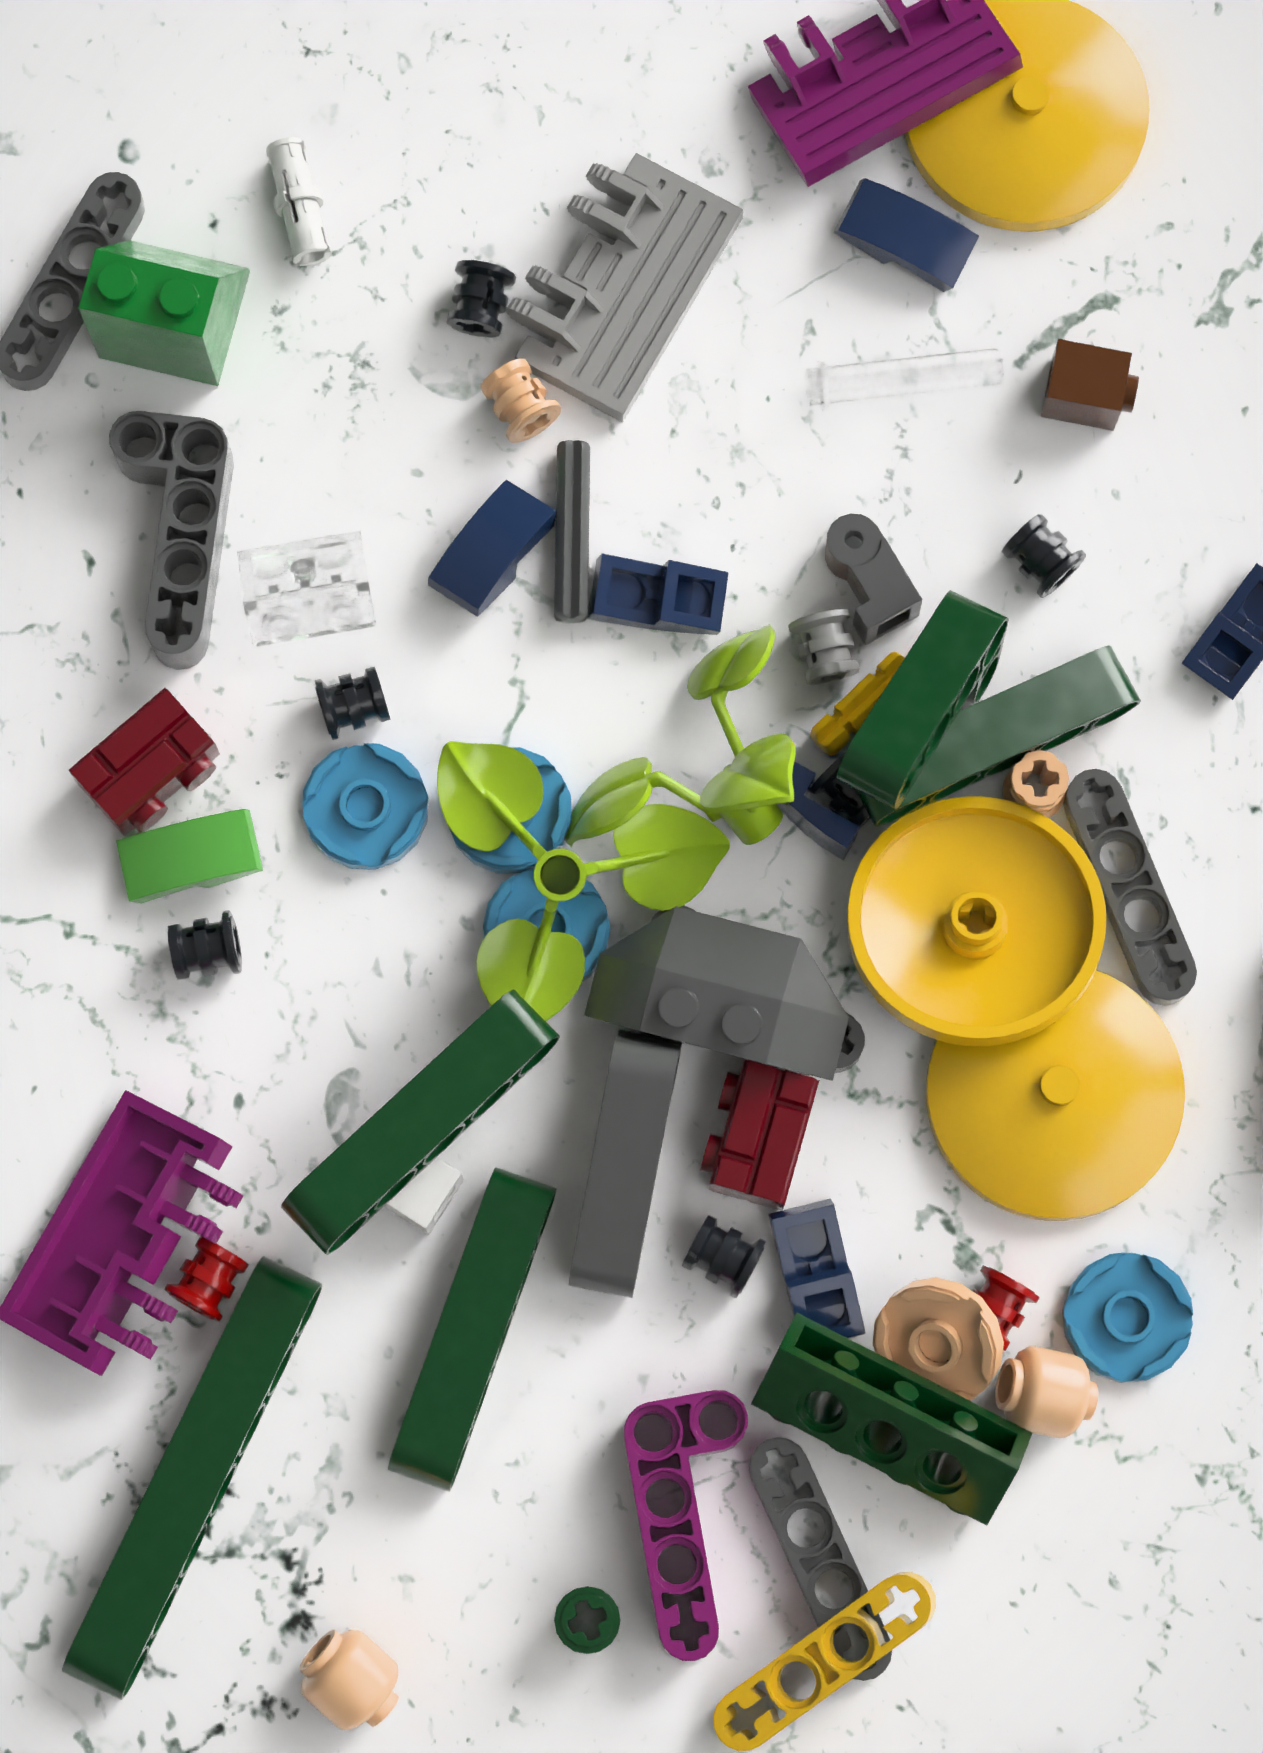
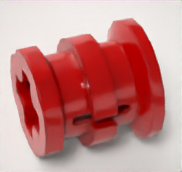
[164,1237,249,1322]
[973,1265,1040,1351]

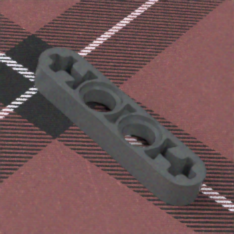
[0,172,145,391]
[1063,769,1197,1006]
[749,1437,892,1681]

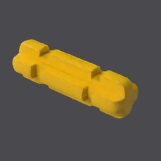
[810,652,905,756]

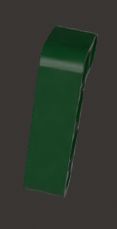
[837,590,1009,809]

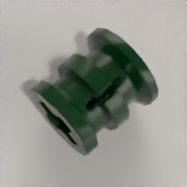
[554,1586,621,1654]

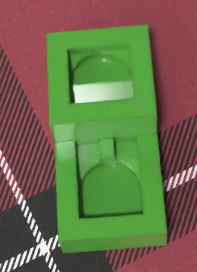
[116,809,263,904]

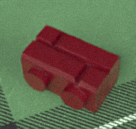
[68,688,220,836]
[700,1059,820,1210]

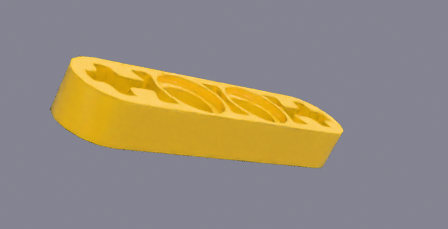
[713,1572,936,1751]

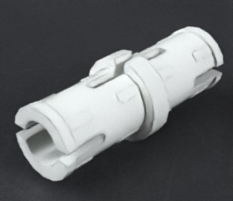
[266,137,332,266]

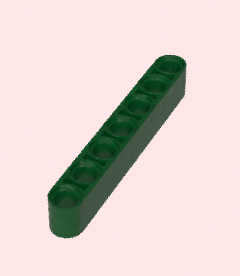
[62,1256,323,1700]

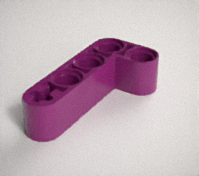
[624,1390,748,1661]

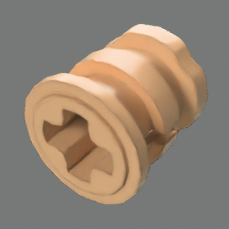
[480,359,562,443]
[1002,750,1069,818]

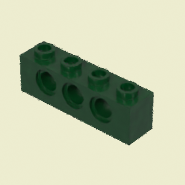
[751,1312,1032,1526]

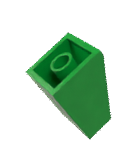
[79,240,250,386]

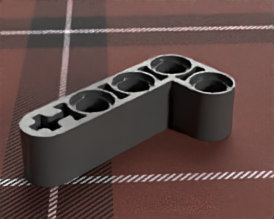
[109,411,234,670]
[568,1029,682,1298]

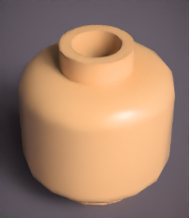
[995,1346,1098,1438]
[299,1630,399,1730]

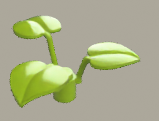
[566,624,796,848]
[437,741,730,1021]

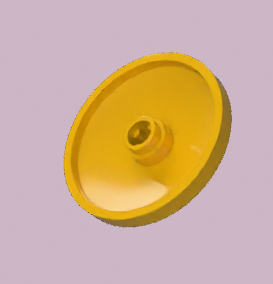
[905,0,1150,232]
[847,796,1106,1046]
[925,970,1185,1221]

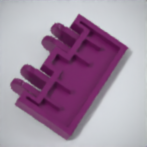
[748,0,1023,187]
[0,1090,244,1377]

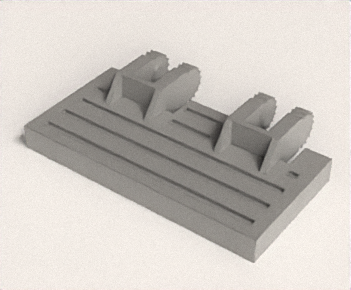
[505,153,743,422]

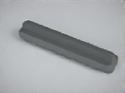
[554,440,590,623]

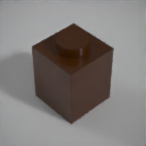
[1041,339,1139,431]

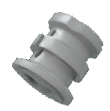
[788,609,860,685]

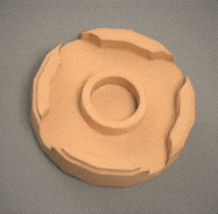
[872,1277,1004,1401]

